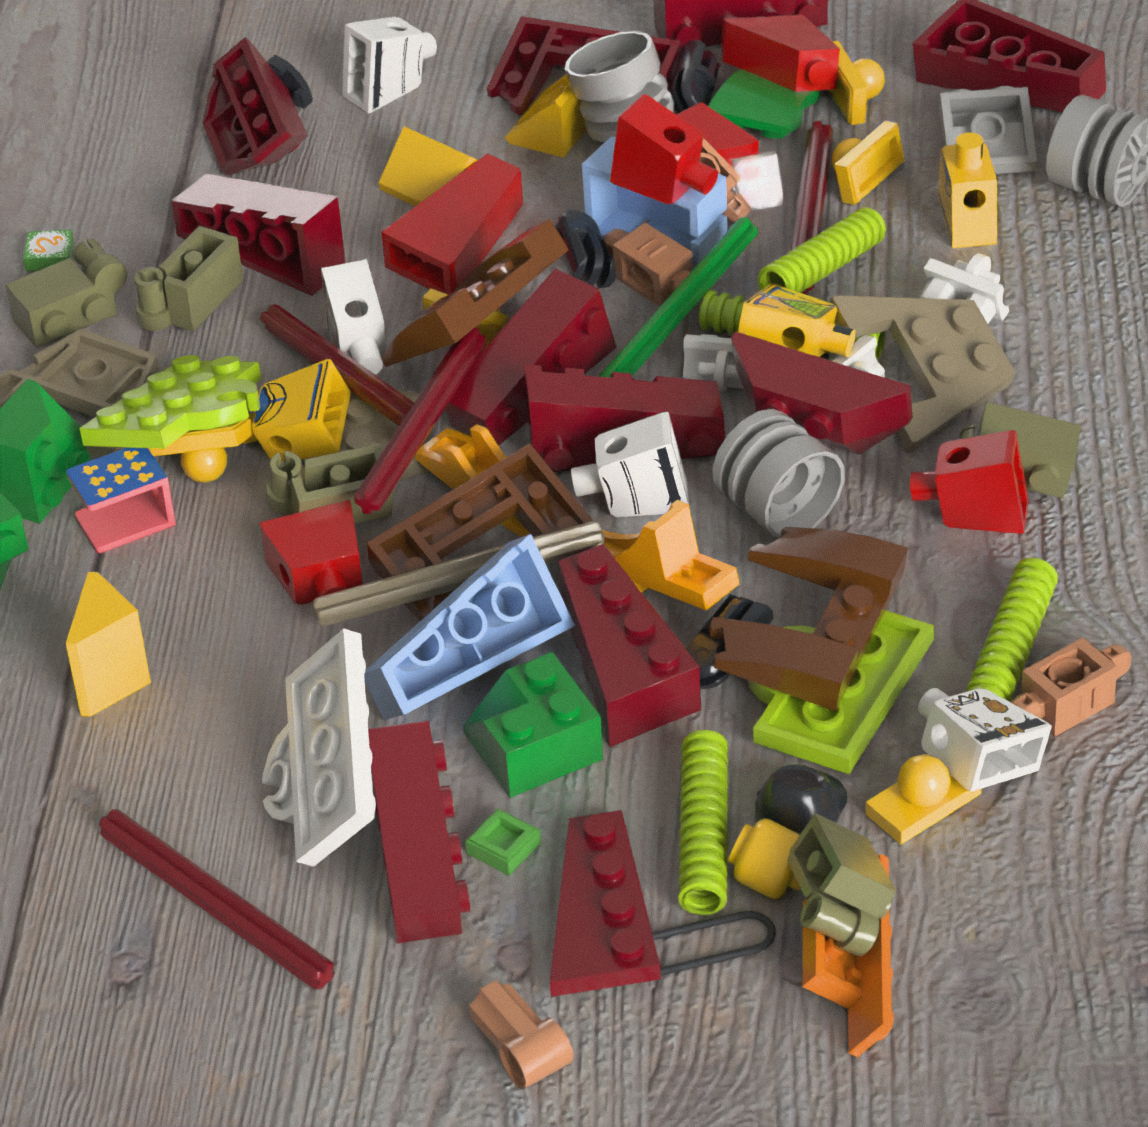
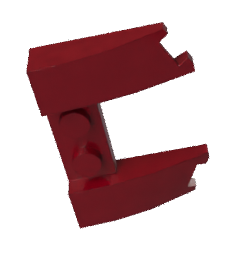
[487,16,681,116]

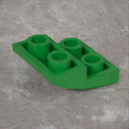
[709,69,820,139]

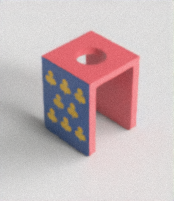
[66,447,176,553]

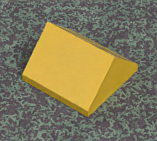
[504,74,586,158]
[378,126,478,206]
[66,572,151,717]

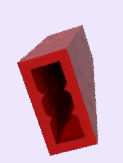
[381,153,523,295]

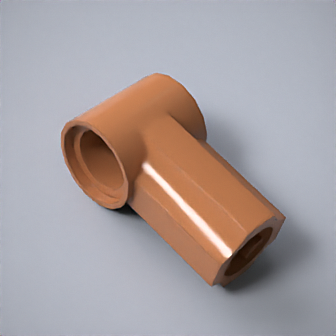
[469,981,574,1089]

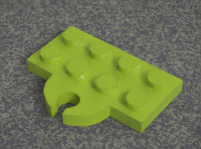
[80,355,262,449]
[748,610,934,774]

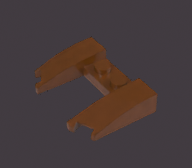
[381,219,569,367]
[367,443,593,621]
[709,527,909,711]

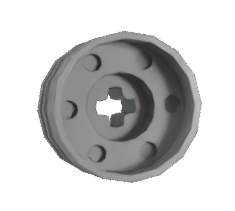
[565,31,674,142]
[1046,95,1148,207]
[712,409,845,538]

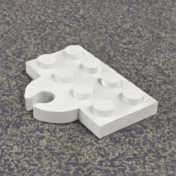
[262,628,376,866]

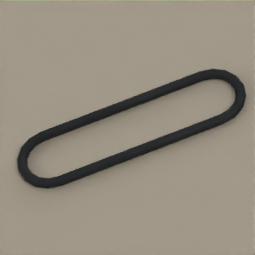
[652,911,776,976]

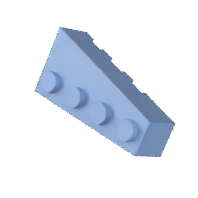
[364,534,575,720]

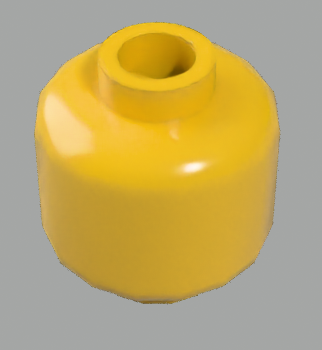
[727,819,800,900]

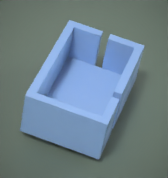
[582,136,727,270]

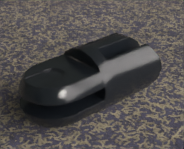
[670,40,721,114]
[555,210,616,288]
[686,594,773,689]

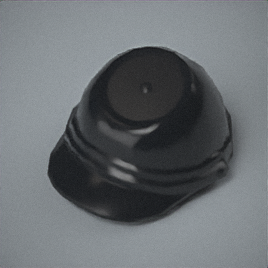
[755,764,847,834]

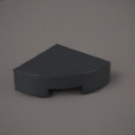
[267,55,313,109]

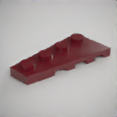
[550,810,661,997]

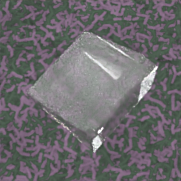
[732,151,783,212]

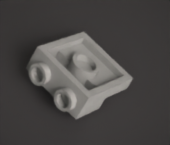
[938,86,1038,174]

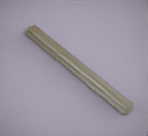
[313,521,604,626]

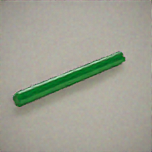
[598,217,758,378]

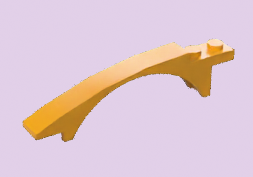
[415,424,740,611]

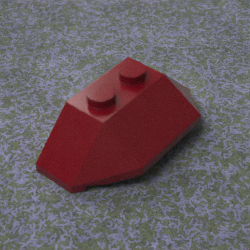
[203,37,308,176]
[731,331,913,455]

